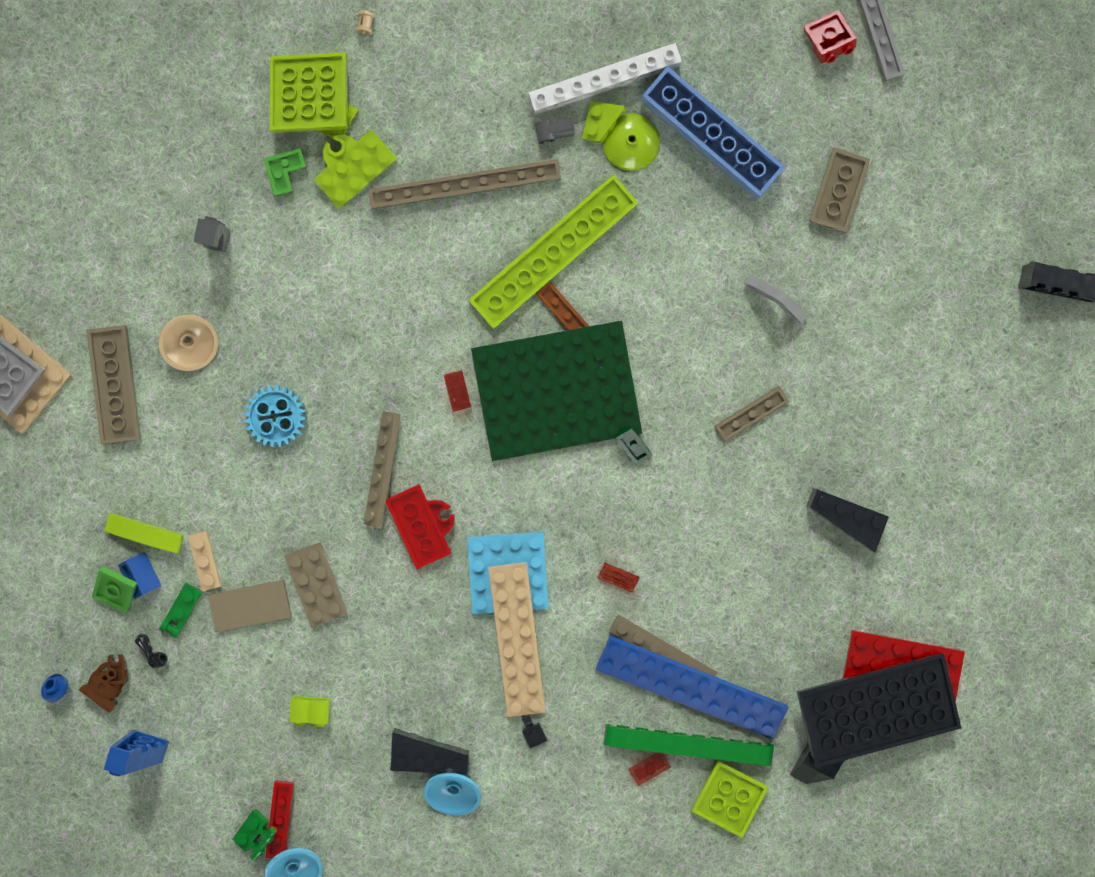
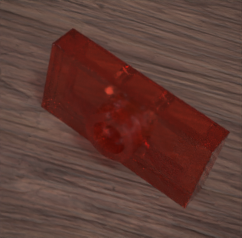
[444,370,472,412]
[597,562,640,592]
[628,752,671,786]

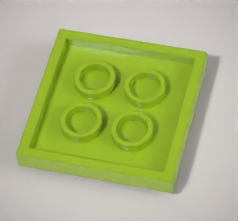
[691,760,769,838]

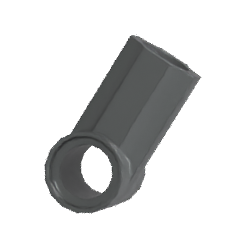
[535,118,575,144]

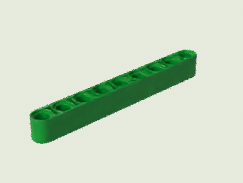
[603,724,774,766]

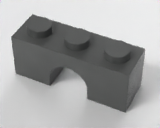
[194,216,230,252]

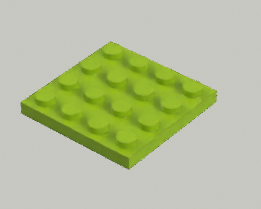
[269,52,347,133]

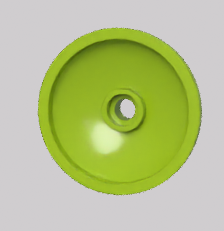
[602,113,660,171]

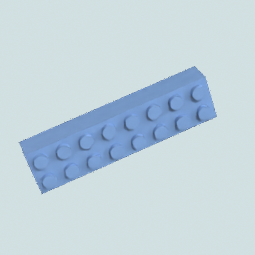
[641,66,785,200]

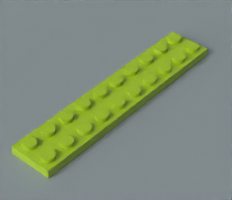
[469,174,639,329]

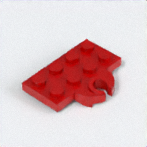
[386,484,455,569]

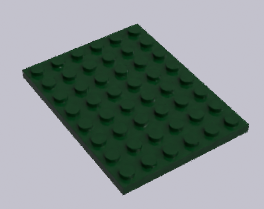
[471,320,643,461]

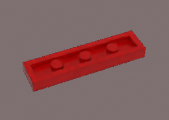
[265,780,294,859]

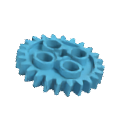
[243,385,307,447]

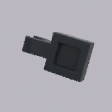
[522,715,548,749]

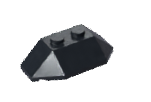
[790,743,844,784]

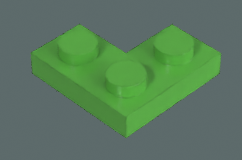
[264,148,307,197]

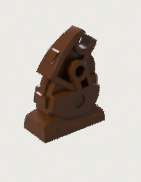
[79,654,128,713]

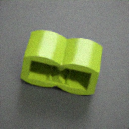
[289,696,331,727]

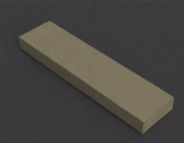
[714,386,789,442]

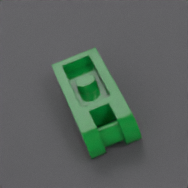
[159,582,203,638]

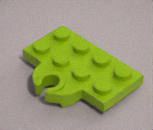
[313,129,397,209]

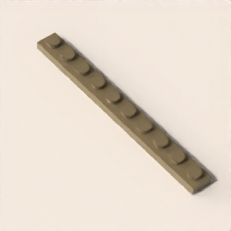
[368,159,561,209]

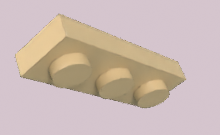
[187,531,222,591]

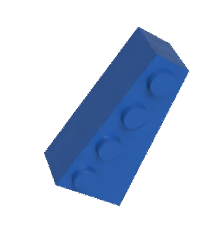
[103,730,169,776]

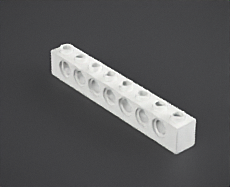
[529,43,682,115]

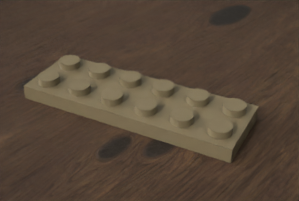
[86,325,141,444]

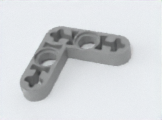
[744,275,807,324]

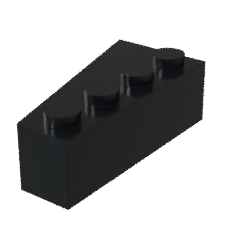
[1018,262,1095,303]

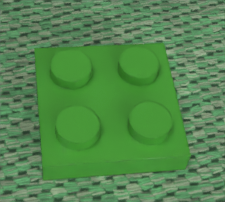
[92,566,137,614]

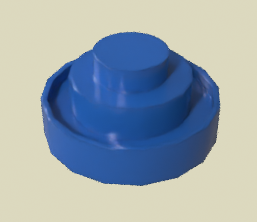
[41,674,68,703]

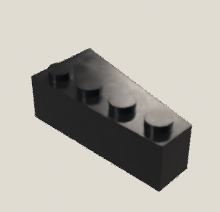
[806,488,889,553]
[390,728,469,775]

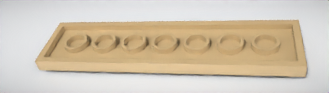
[488,562,546,717]

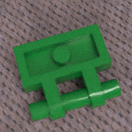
[232,809,277,861]

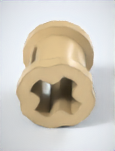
[355,10,375,35]

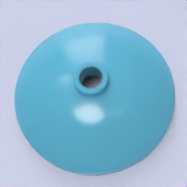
[424,773,481,816]
[264,848,323,877]

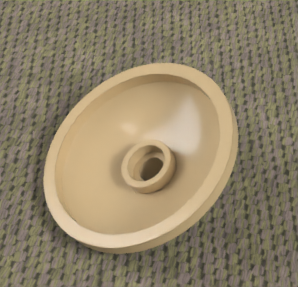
[158,315,218,371]

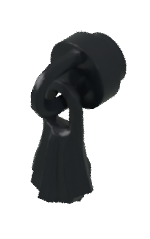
[135,634,168,668]

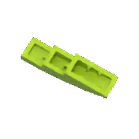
[104,513,184,554]

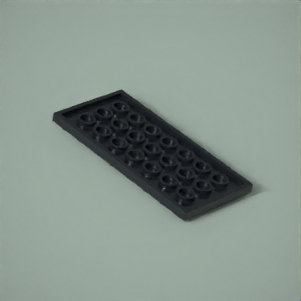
[796,653,962,768]

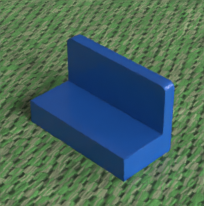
[118,552,161,599]

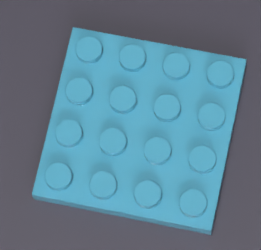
[467,532,549,614]

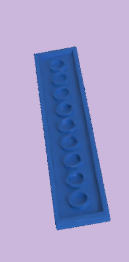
[595,635,788,739]

